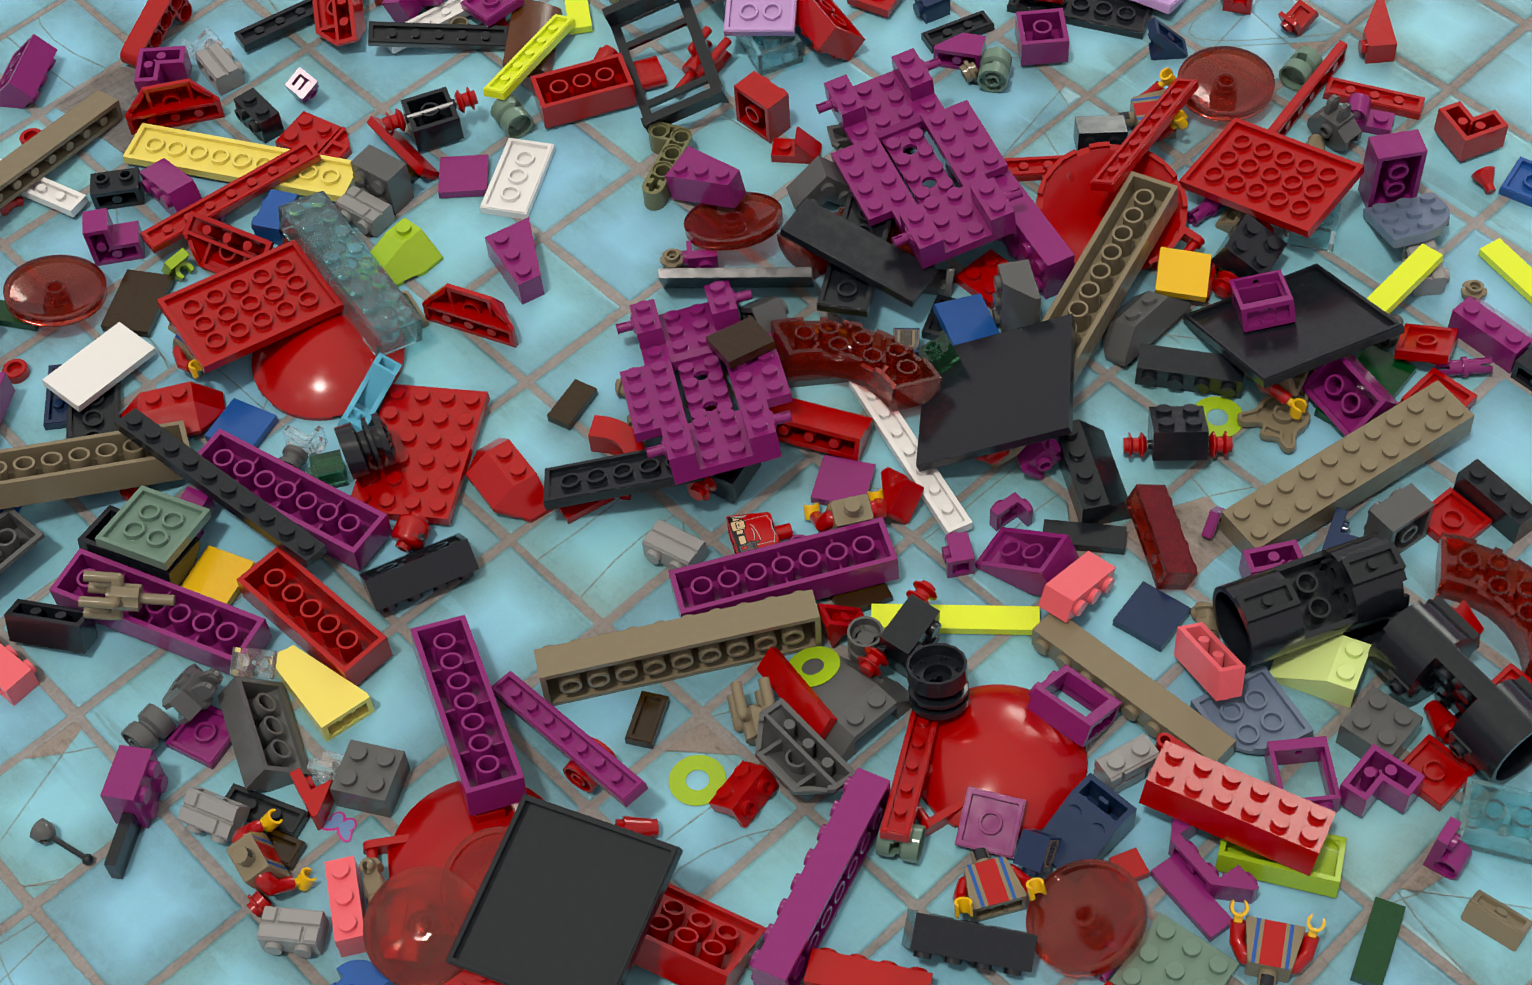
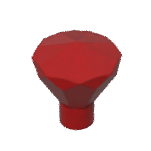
[1471,166,1496,194]
[0,196,24,216]

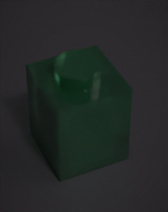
[306,449,349,488]

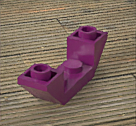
[1168,817,1259,904]

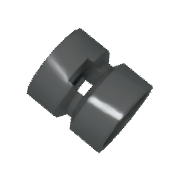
[847,616,883,664]
[121,703,176,751]

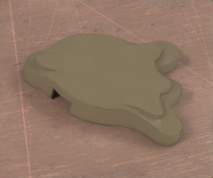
[1237,389,1311,454]

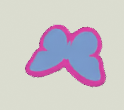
[322,812,356,842]

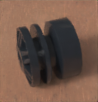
[334,412,397,480]
[906,643,970,721]

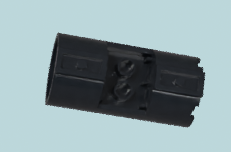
[1212,533,1410,668]
[1368,596,1532,785]

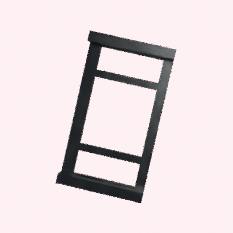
[602,0,729,132]

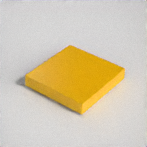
[1154,247,1212,302]
[181,545,255,605]

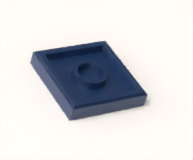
[1112,581,1191,652]

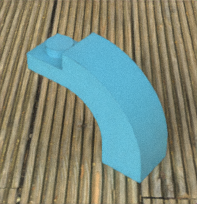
[337,352,402,432]

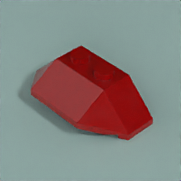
[312,0,366,47]
[125,78,225,135]
[182,210,274,273]
[422,283,518,348]
[120,381,226,437]
[466,438,555,523]

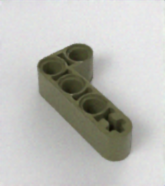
[642,122,693,211]

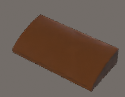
[502,0,562,77]

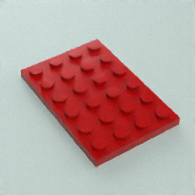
[1179,117,1364,238]
[157,239,344,374]
[351,384,490,525]

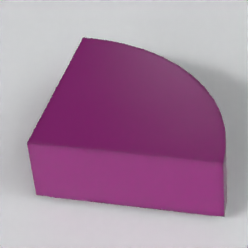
[1201,506,1225,539]

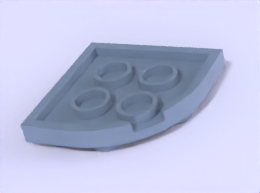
[1363,193,1450,249]
[1190,665,1314,755]

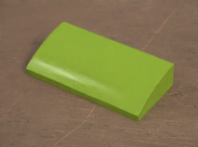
[1215,833,1347,898]

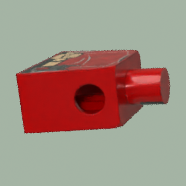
[726,512,793,554]

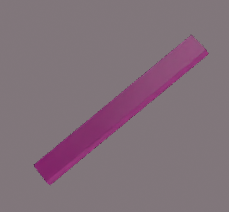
[491,671,648,808]

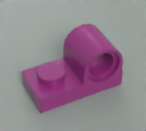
[1347,93,1395,135]
[1423,816,1472,880]

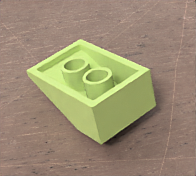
[1269,635,1371,708]

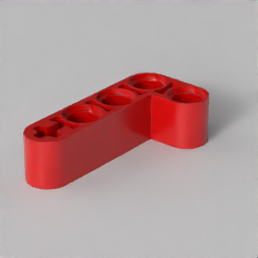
[120,0,192,67]

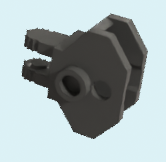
[1307,94,1362,151]
[162,663,223,725]

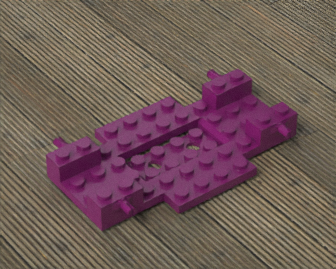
[816,48,1023,269]
[616,280,793,485]

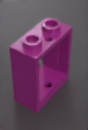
[1229,269,1296,332]
[1027,664,1122,748]
[1264,736,1341,813]

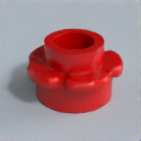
[247,890,274,917]

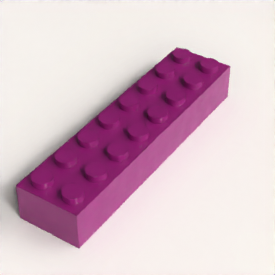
[946,164,1075,299]
[198,429,392,572]
[668,517,899,618]
[49,548,272,677]
[410,615,526,816]
[749,768,890,985]

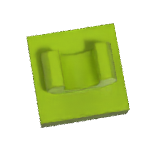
[161,248,194,282]

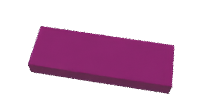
[1150,855,1232,942]

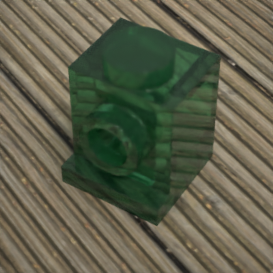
[917,330,961,377]

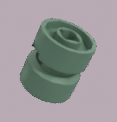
[1279,46,1323,91]
[977,47,1012,93]
[490,95,533,139]
[876,822,926,864]

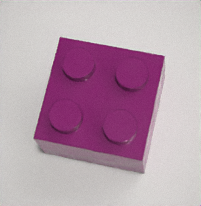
[1015,8,1069,66]
[100,745,168,828]

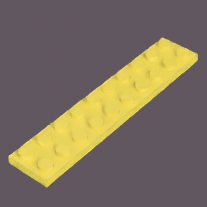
[123,123,356,202]

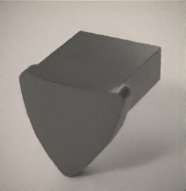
[923,267,955,297]

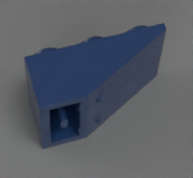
[1042,773,1137,885]

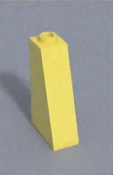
[269,645,375,742]

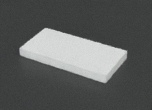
[480,138,555,219]
[42,322,156,412]

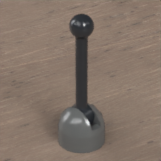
[30,818,94,865]

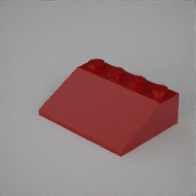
[634,883,766,985]

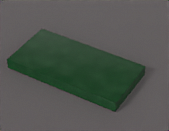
[1314,345,1417,428]

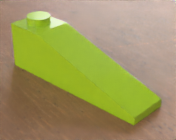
[342,217,443,298]

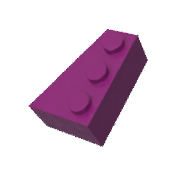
[665,146,746,208]
[139,158,202,216]
[485,217,545,305]

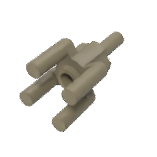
[78,570,176,621]
[727,677,775,766]

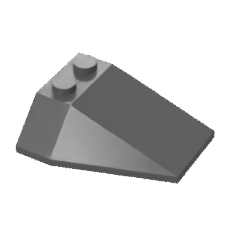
[802,656,911,762]

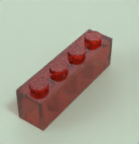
[1126,484,1198,590]

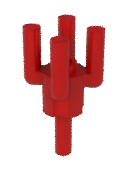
[674,26,732,97]

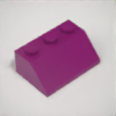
[0,34,57,109]
[1448,296,1532,374]
[1302,354,1399,436]

